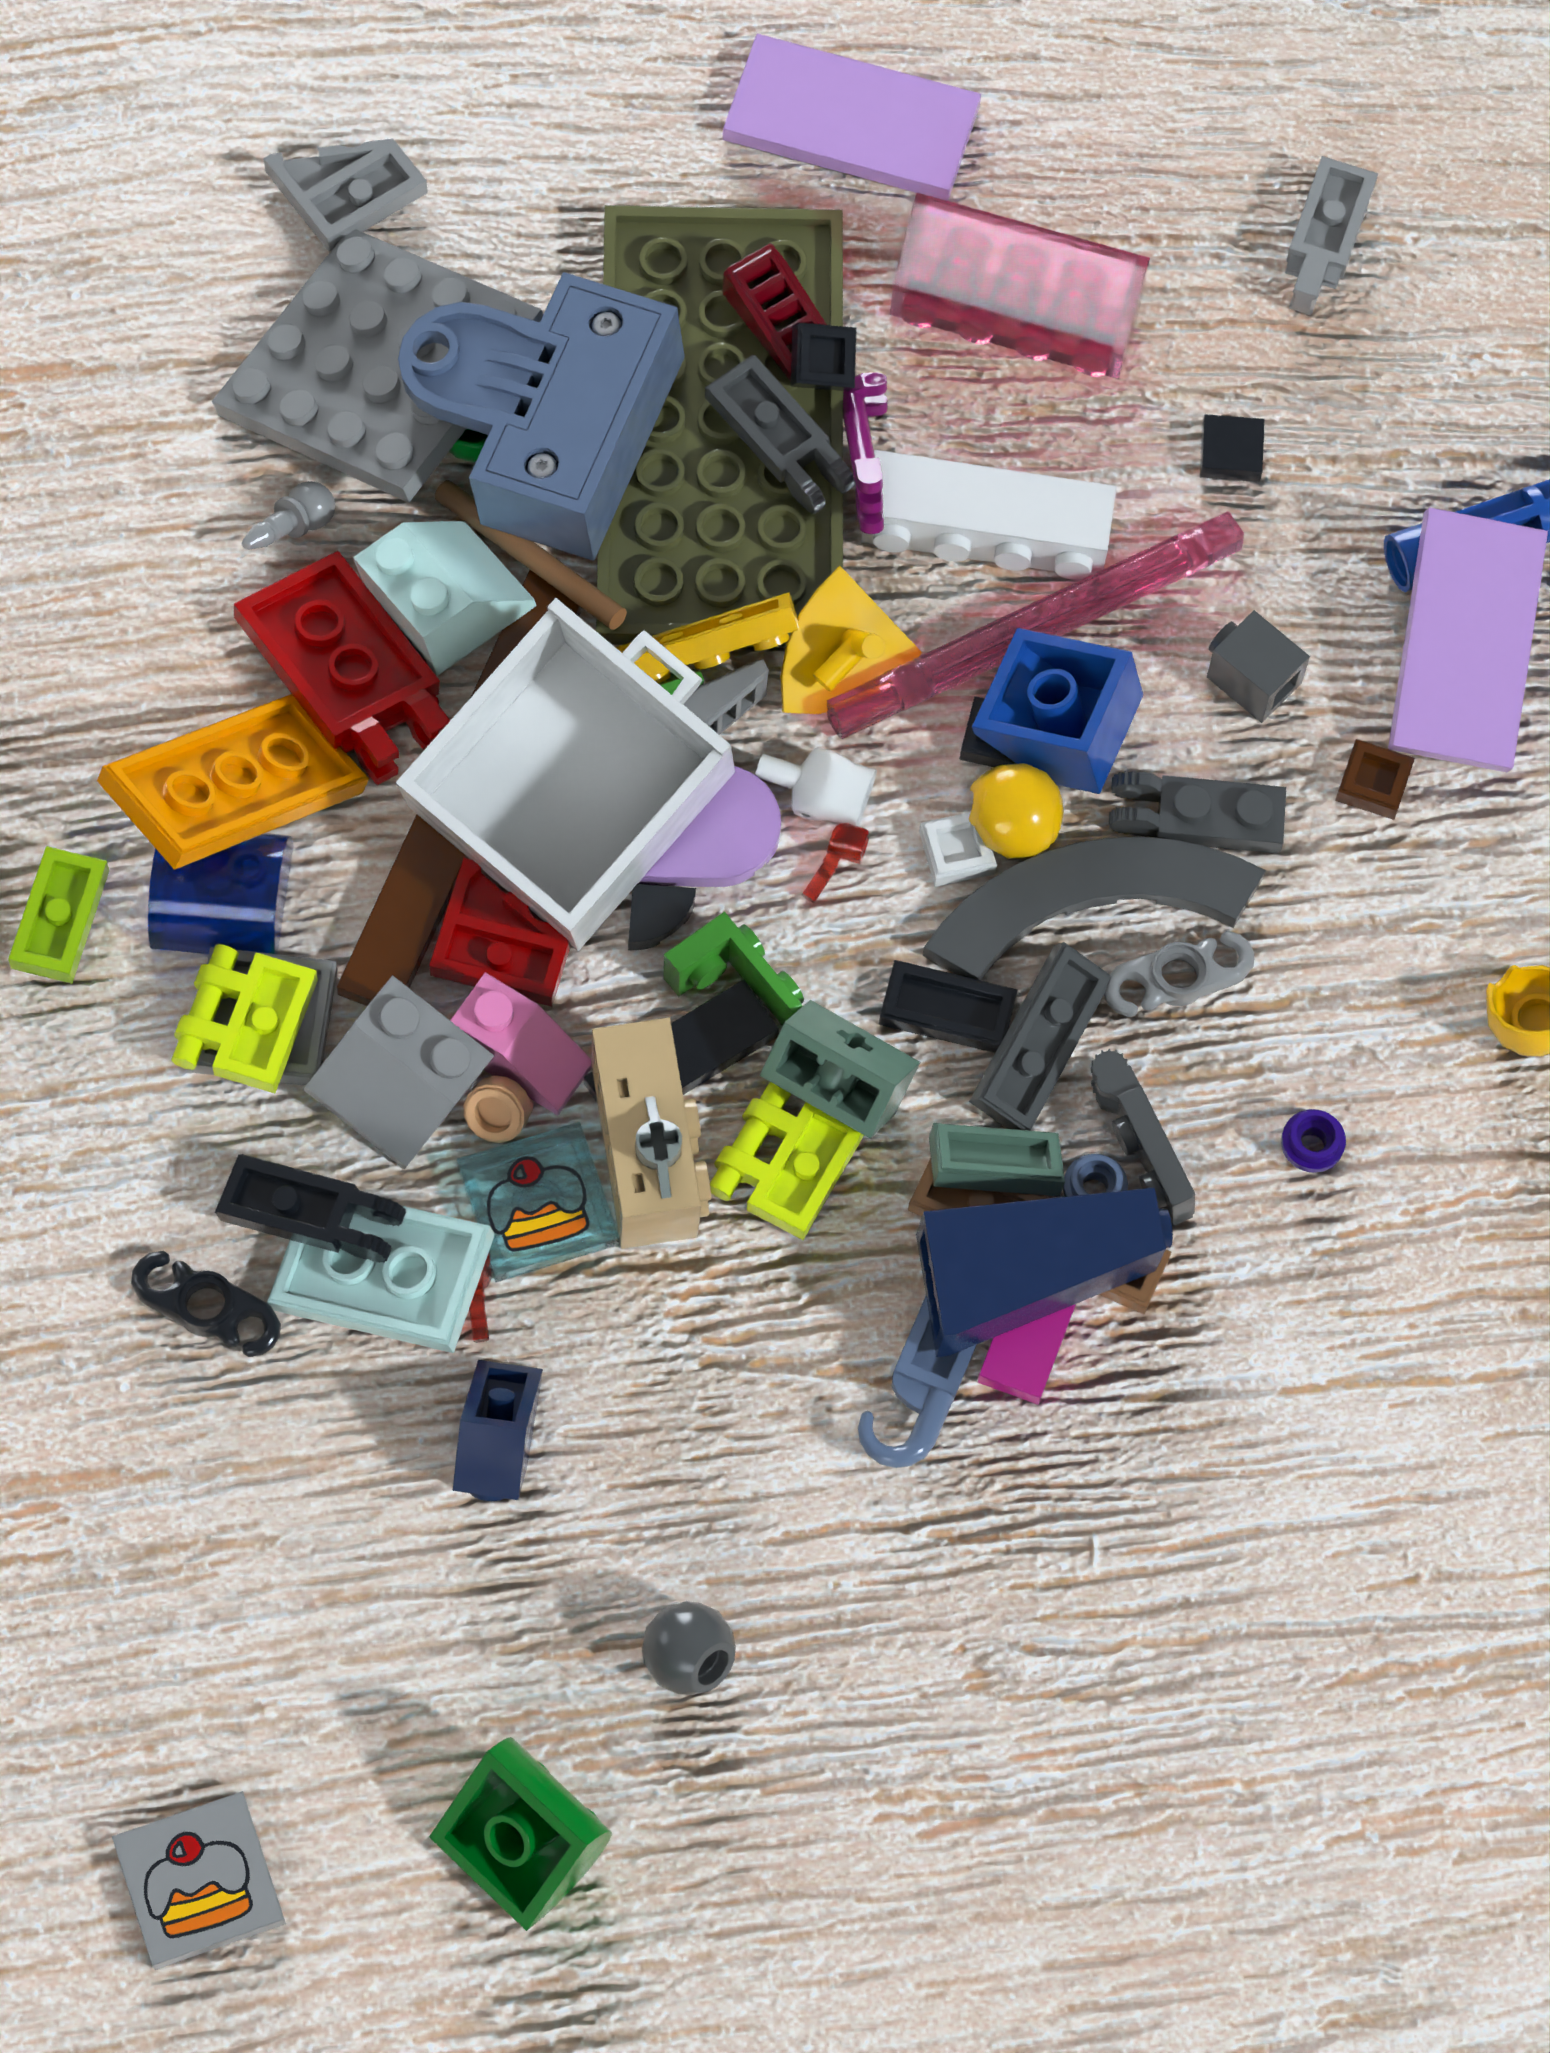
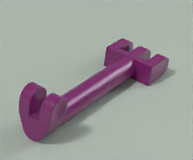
[843,372,888,534]

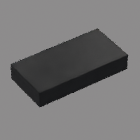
[879,960,1018,1053]

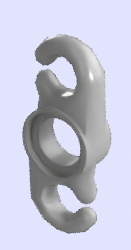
[1104,931,1254,1018]

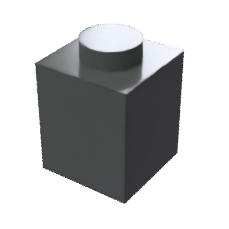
[1206,610,1310,723]

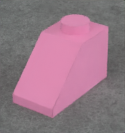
[450,972,592,1116]

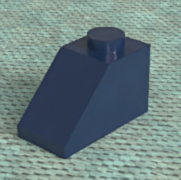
[452,1360,543,1501]

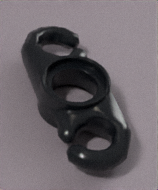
[131,1251,281,1357]

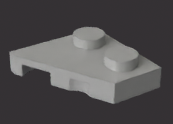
[263,138,428,252]

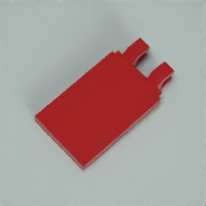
[234,551,450,785]

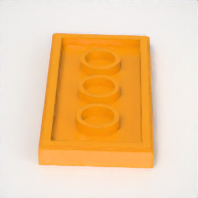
[97,694,369,870]

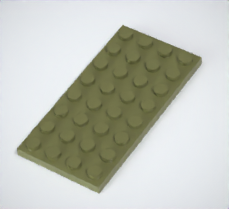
[596,205,843,647]

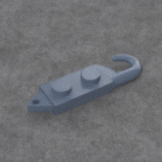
[858,1296,977,1468]

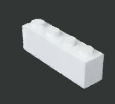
[861,450,1117,580]

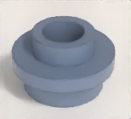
[1063,1154,1128,1197]

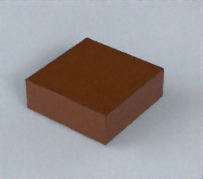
[1335,739,1415,820]

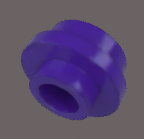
[1281,1109,1346,1173]

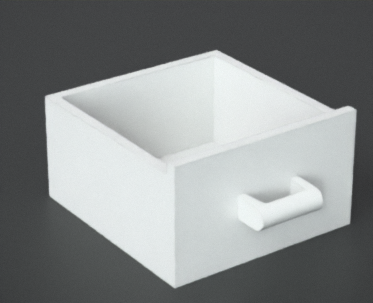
[396,598,735,951]

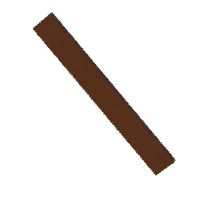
[337,570,583,1006]

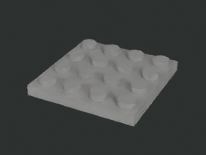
[212,229,543,503]

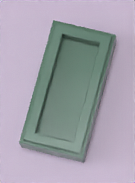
[929,1123,1065,1197]

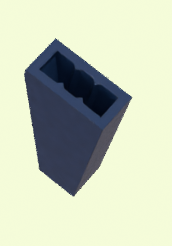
[916,1187,1173,1357]

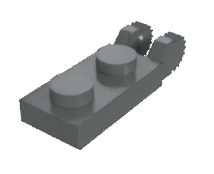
[705,355,855,514]
[1109,771,1287,853]
[1090,1049,1195,1226]

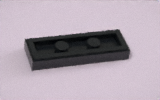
[584,979,779,1102]

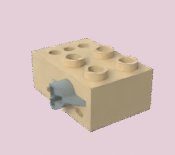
[591,1017,711,1249]

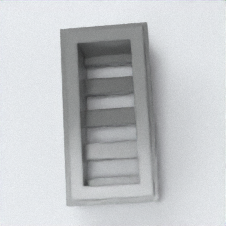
[683,659,769,735]

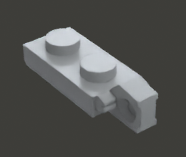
[1285,156,1378,316]

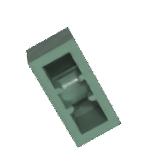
[759,1000,920,1139]

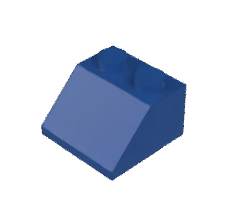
[972,628,1143,794]

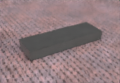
[969,942,1111,1131]

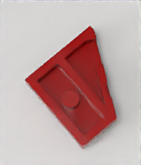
[429,858,570,1007]

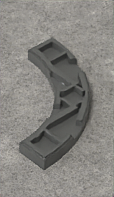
[923,837,1266,980]

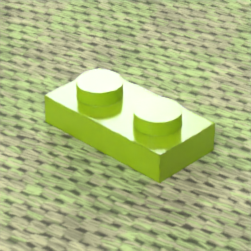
[8,846,109,984]

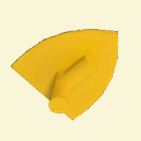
[780,566,922,714]

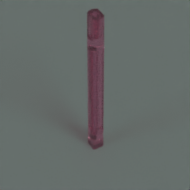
[827,511,1244,739]

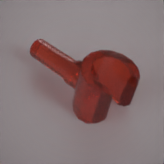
[801,823,869,903]
[469,1253,492,1343]

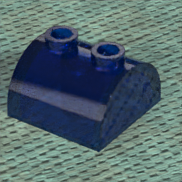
[148,833,294,954]

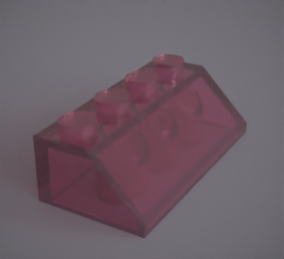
[890,193,1150,379]

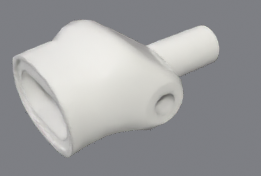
[755,748,877,831]

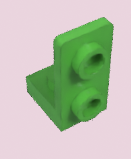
[663,911,804,1026]

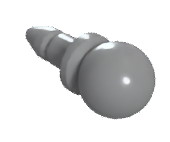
[242,481,335,550]

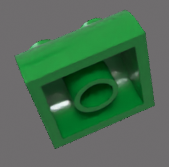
[429,1737,612,1931]

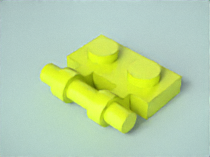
[171,944,318,1094]
[710,1082,864,1240]

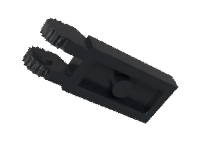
[215,1154,406,1263]

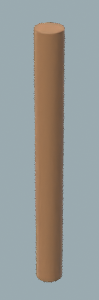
[435,480,627,630]

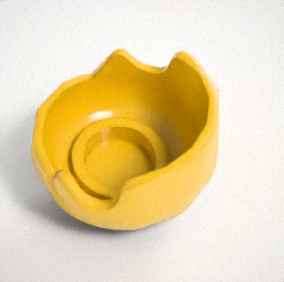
[969,763,1064,858]
[1486,965,1550,1057]

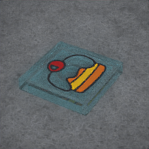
[457,1122,619,1283]

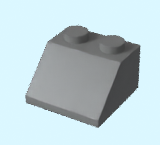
[303,975,494,1169]

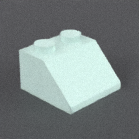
[353,521,537,676]

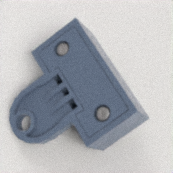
[398,272,685,561]

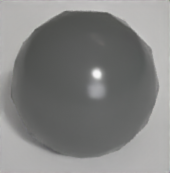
[642,1601,736,1695]

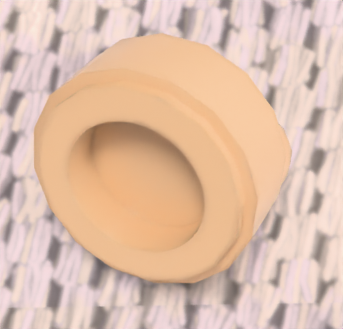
[463,1075,534,1143]

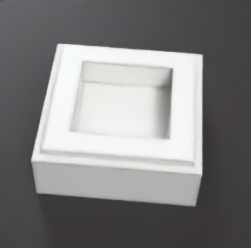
[919,812,997,887]

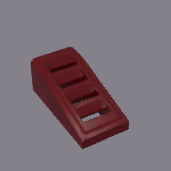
[722,243,827,382]

